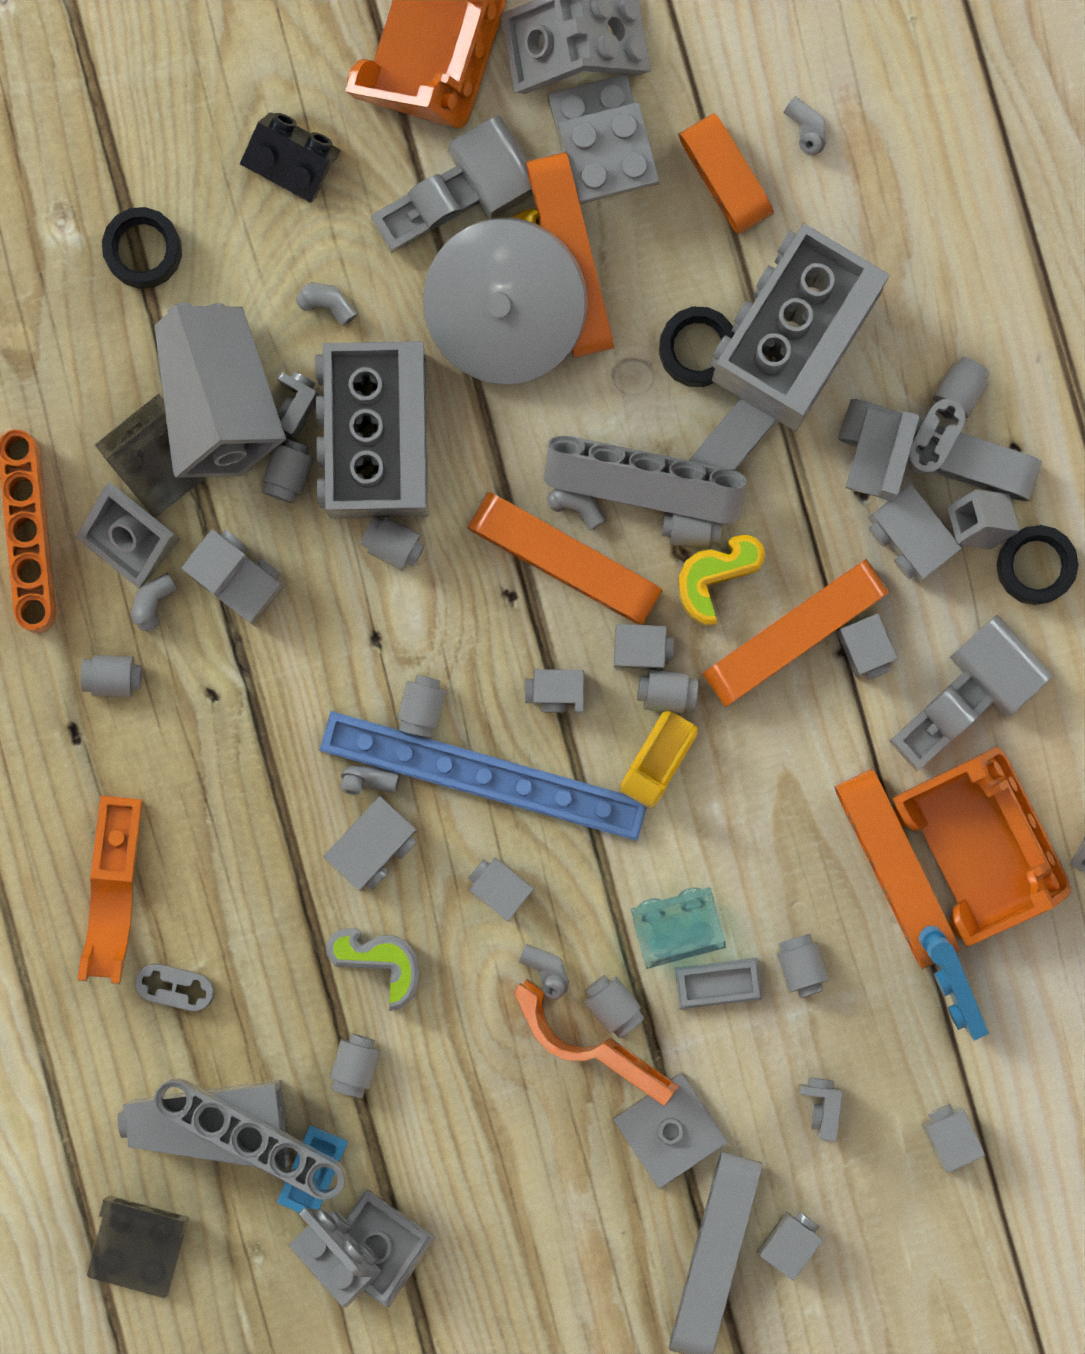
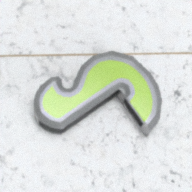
[326,928,420,1011]

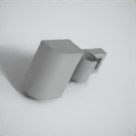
[371,116,533,254]
[889,615,1053,771]

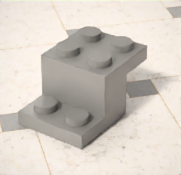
[548,74,659,204]

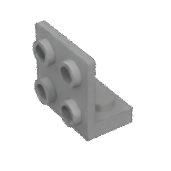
[289,1207,382,1307]

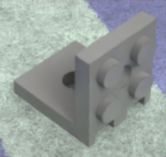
[501,0,651,94]

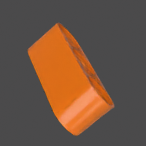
[678,113,774,235]

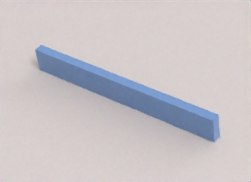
[319,711,647,841]

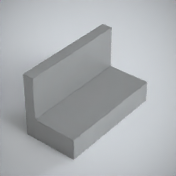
[845,408,920,501]

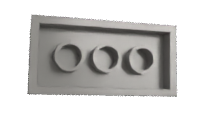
[710,223,890,432]
[315,341,428,518]

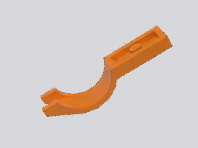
[78,796,143,985]
[514,979,680,1106]

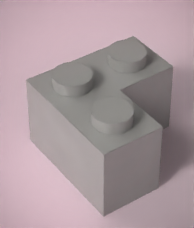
[181,529,284,626]

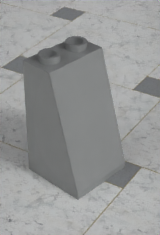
[154,302,286,478]
[118,1080,291,1169]

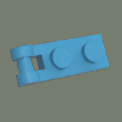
[919,926,989,1041]

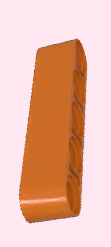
[526,152,614,358]
[0,429,57,633]
[467,492,663,625]
[702,559,890,708]
[834,769,960,970]

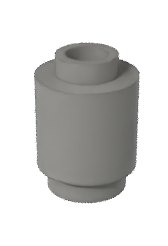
[933,357,990,421]
[262,439,314,504]
[662,512,722,548]
[360,515,425,571]
[81,655,142,698]
[637,669,698,715]
[397,675,447,738]
[778,934,829,998]
[584,975,645,1038]
[330,1034,381,1098]

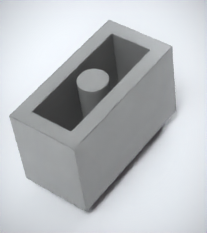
[868,484,962,582]
[323,796,417,891]

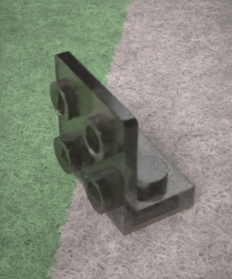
[95,393,206,517]
[87,1195,189,1298]

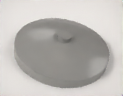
[423,218,588,385]

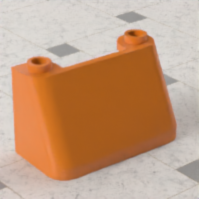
[345,0,507,129]
[892,747,1071,947]

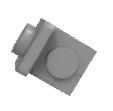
[277,371,319,440]
[798,1078,843,1141]

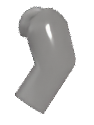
[783,96,826,155]
[296,282,358,326]
[547,488,607,531]
[130,572,178,631]
[340,766,400,796]
[519,944,569,1000]

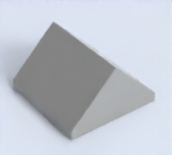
[76,482,180,589]

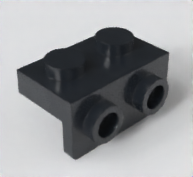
[240,112,341,203]

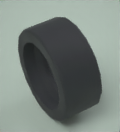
[102,207,182,289]
[659,306,735,387]
[996,525,1079,605]

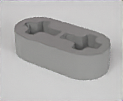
[907,399,966,475]
[135,964,215,1011]

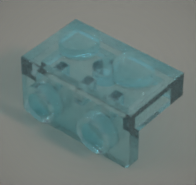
[631,888,726,969]

